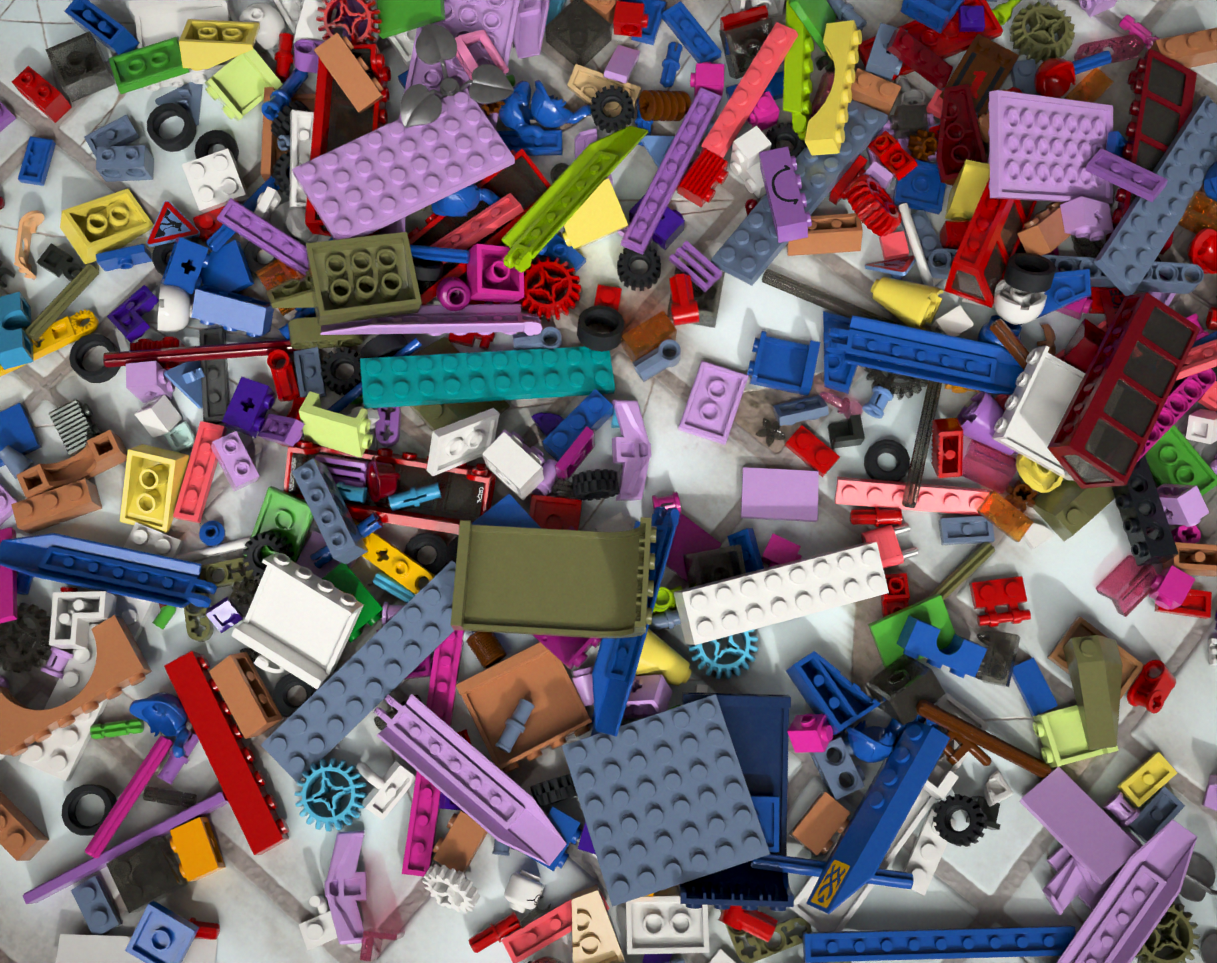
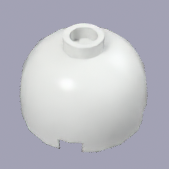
[238,3,287,53]
[994,280,1047,325]
[158,283,193,333]

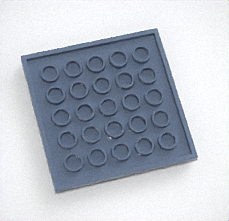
[562,694,770,907]

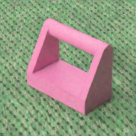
[455,30,509,80]

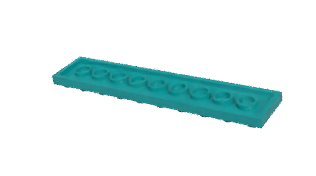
[360,346,615,409]

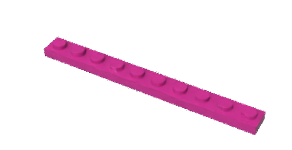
[402,630,465,877]

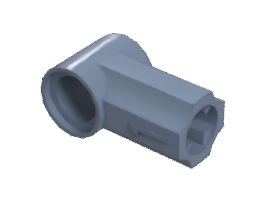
[513,327,562,350]
[632,339,681,382]

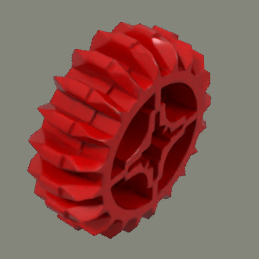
[316,0,382,53]
[845,174,901,237]
[518,256,581,322]

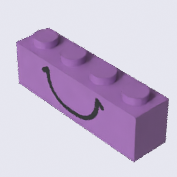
[759,147,812,243]

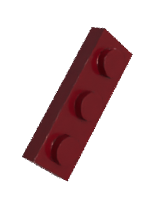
[886,27,953,90]

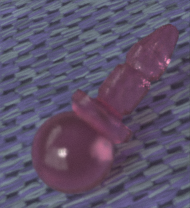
[820,392,863,419]

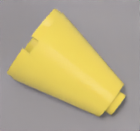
[871,277,943,330]
[635,628,692,686]

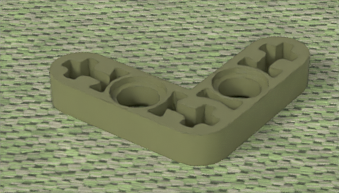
[184,558,254,642]
[719,909,812,963]

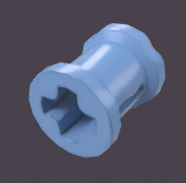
[862,386,894,419]

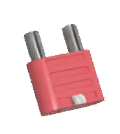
[861,523,919,569]

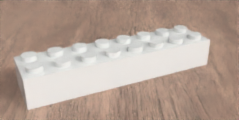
[673,542,889,645]

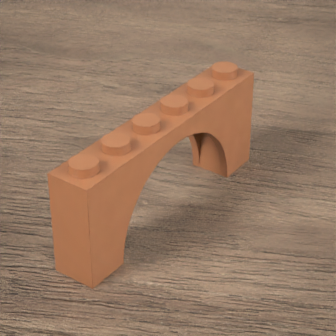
[0,615,152,757]

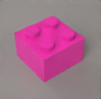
[467,244,524,304]

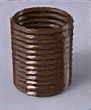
[466,631,507,669]

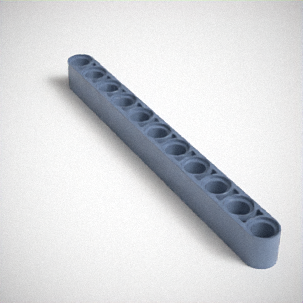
[927,248,1204,294]

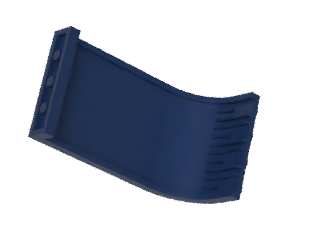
[679,692,794,911]

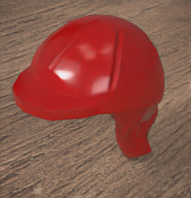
[1034,58,1076,98]
[1187,228,1217,274]

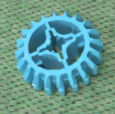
[688,629,759,679]
[294,758,368,831]

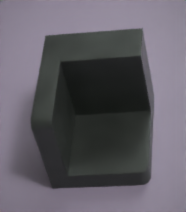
[827,414,865,449]
[966,796,1001,830]

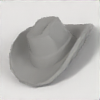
[269,201,332,246]

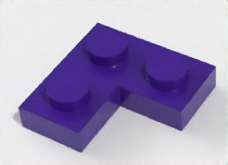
[107,285,159,343]

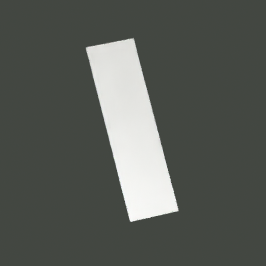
[56,934,218,963]

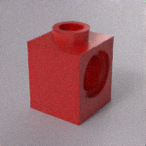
[613,1,649,37]

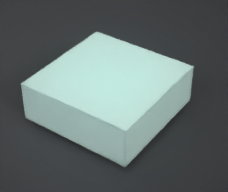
[164,421,196,453]

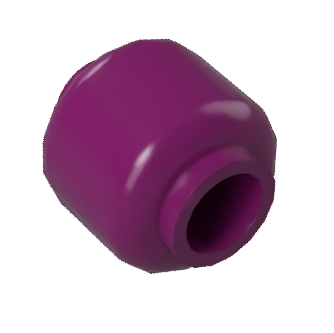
[436,277,471,311]

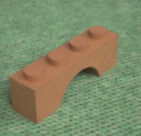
[16,430,127,498]

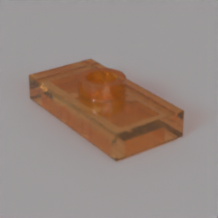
[1064,68,1114,103]
[977,491,1033,542]

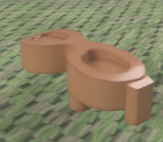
[1037,324,1056,356]

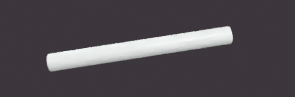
[898,203,935,287]
[175,537,251,562]

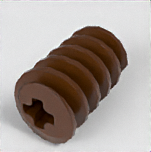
[639,90,691,121]

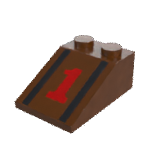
[940,34,1020,118]

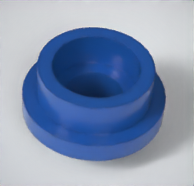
[199,521,225,546]

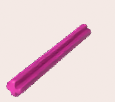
[85,736,173,859]

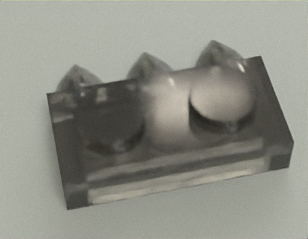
[975,630,1020,687]

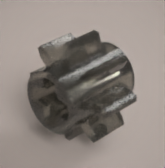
[230,576,259,610]

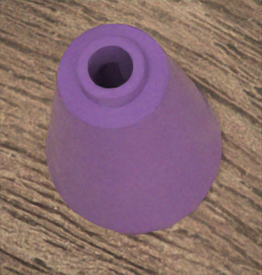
[956,391,1018,455]

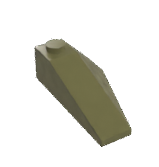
[266,270,314,308]
[1033,473,1115,541]
[1063,635,1123,750]

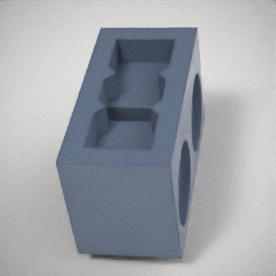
[96,145,154,182]
[809,737,865,800]

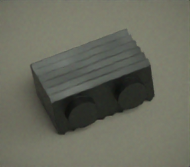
[49,399,103,457]

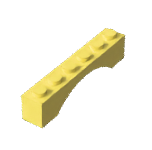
[805,20,862,156]

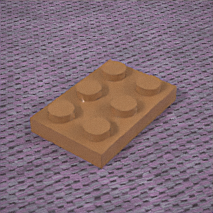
[1047,616,1144,699]

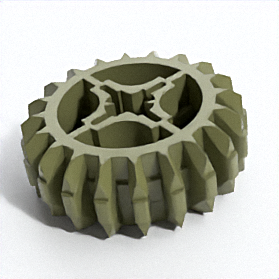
[1010,1,1075,64]
[1135,901,1201,963]

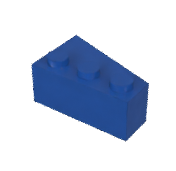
[786,651,881,736]

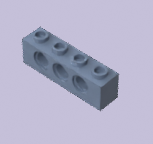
[292,458,368,564]

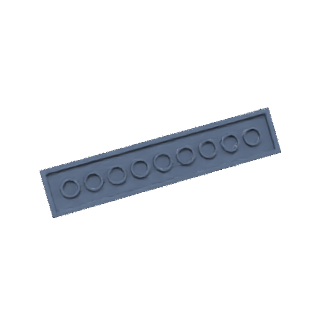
[1094,95,1217,296]
[711,100,888,286]
[261,560,456,782]

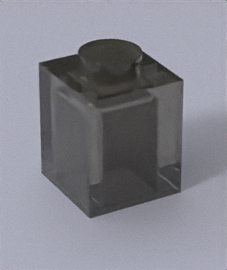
[890,105,928,139]

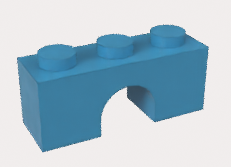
[0,292,34,370]

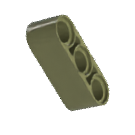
[288,317,363,349]

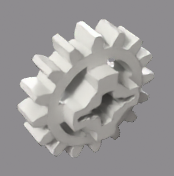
[422,864,480,913]

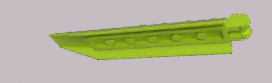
[783,0,814,140]
[501,126,648,273]

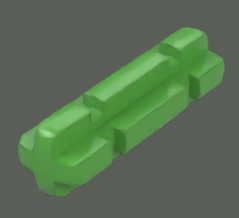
[90,718,144,739]

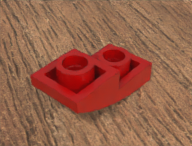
[867,131,918,181]
[881,573,910,617]

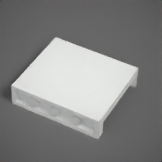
[129,0,235,91]
[992,346,1123,481]
[231,552,364,689]

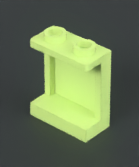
[204,48,283,121]
[299,391,373,457]
[1033,705,1119,768]

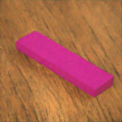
[0,527,17,624]

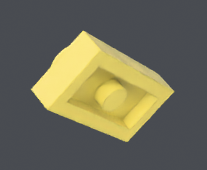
[1117,752,1177,807]

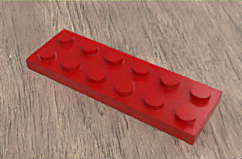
[858,0,1003,80]

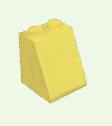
[562,178,629,250]

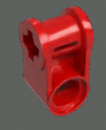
[1127,660,1176,713]

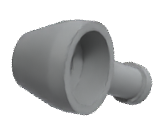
[895,75,925,116]

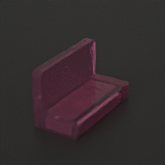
[962,439,1017,494]
[1096,555,1157,617]
[360,927,405,961]

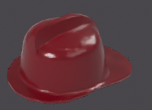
[367,456,401,502]

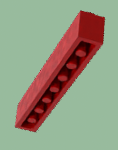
[164,651,289,855]

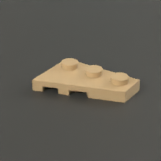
[567,64,642,130]
[571,885,625,963]

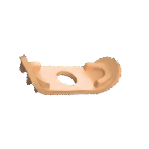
[14,210,45,280]

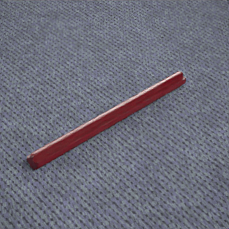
[103,339,304,367]

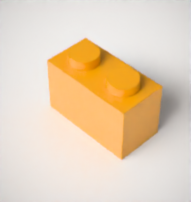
[170,817,226,882]

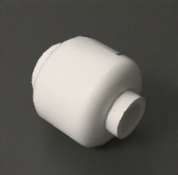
[504,869,544,913]

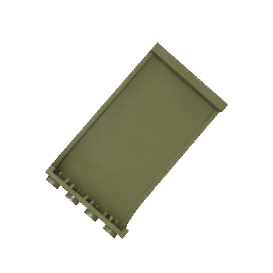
[450,517,657,638]

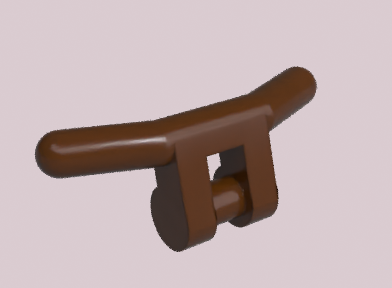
[936,705,992,766]

